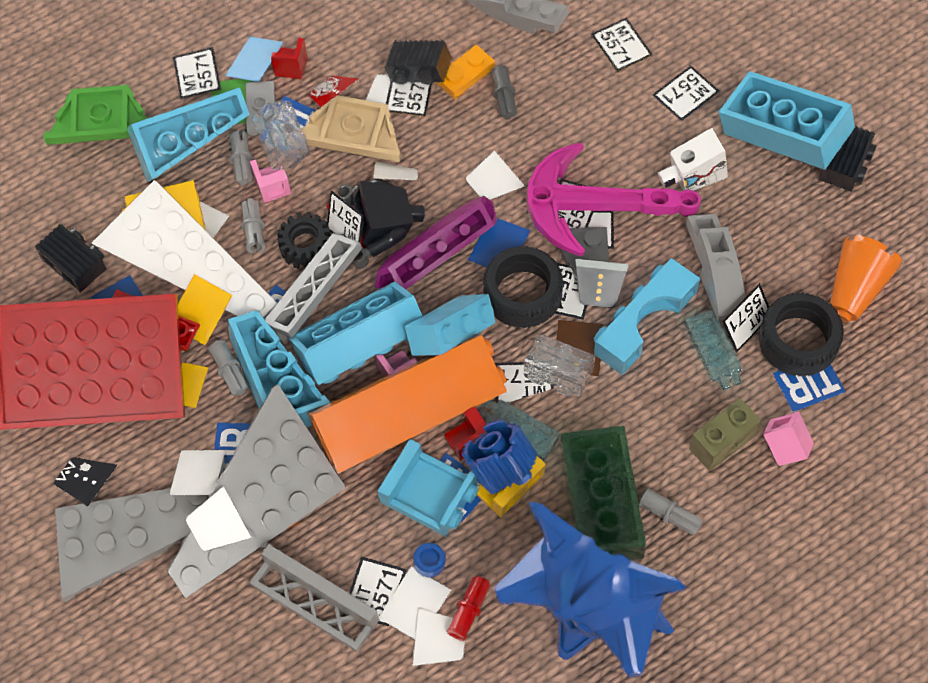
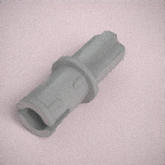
[229,131,253,186]
[241,198,266,254]
[208,340,249,396]
[639,488,702,535]

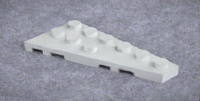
[92,180,277,319]

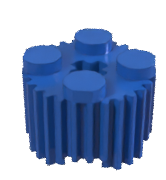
[462,418,537,494]

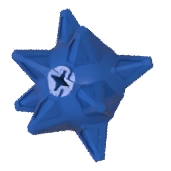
[494,502,686,677]

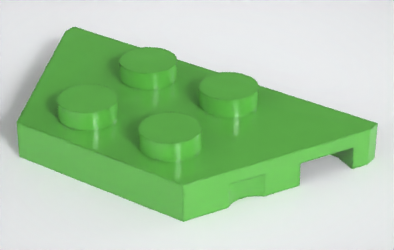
[43,85,147,145]

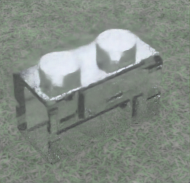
[252,101,311,170]
[524,333,596,397]

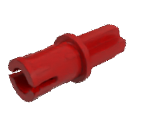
[446,576,490,641]

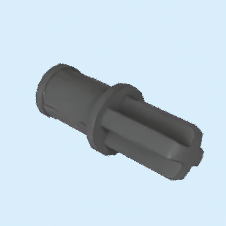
[491,65,517,120]

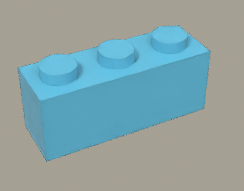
[405,294,496,356]

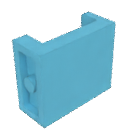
[378,439,479,537]

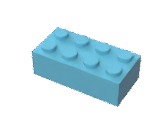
[719,71,855,170]
[288,282,422,385]

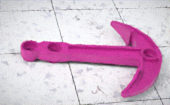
[527,143,701,257]

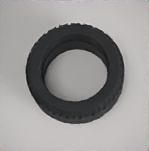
[483,246,563,328]
[759,292,844,377]

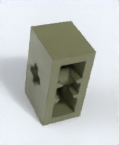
[689,398,762,472]

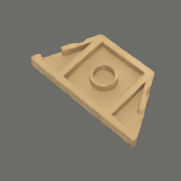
[292,95,401,162]

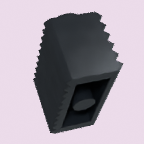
[384,39,452,85]
[819,126,877,192]
[35,224,106,293]

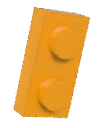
[436,44,496,100]

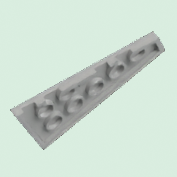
[55,488,209,602]

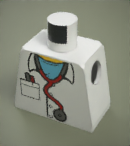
[658,128,728,191]

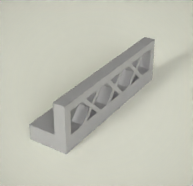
[265,233,362,344]
[250,544,379,653]

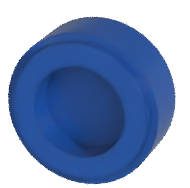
[413,543,446,577]

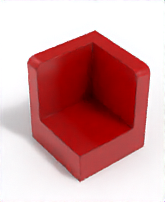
[271,37,308,80]
[445,406,487,461]

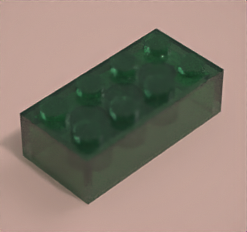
[560,425,646,561]

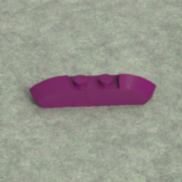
[375,196,497,289]

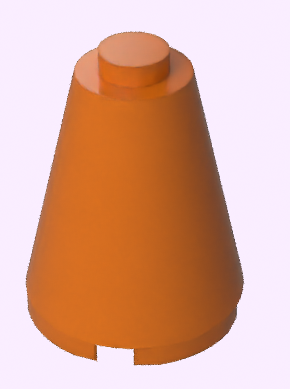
[830,235,902,323]

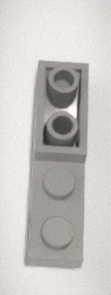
[465,0,569,34]
[686,214,745,320]

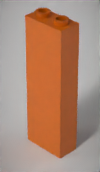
[308,335,507,473]

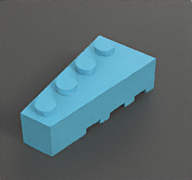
[127,87,250,183]
[228,310,330,427]

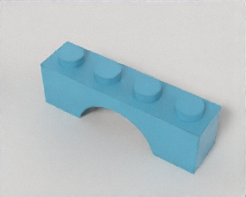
[594,258,700,376]

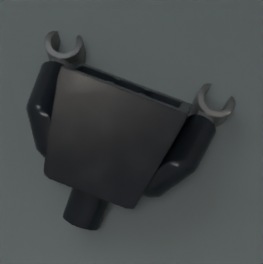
[338,178,425,269]

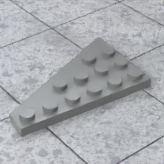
[166,384,346,598]

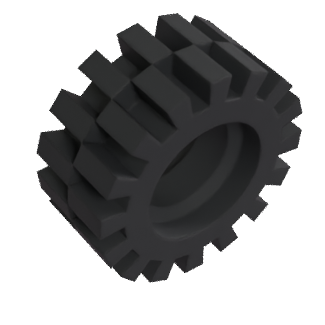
[277,212,331,269]

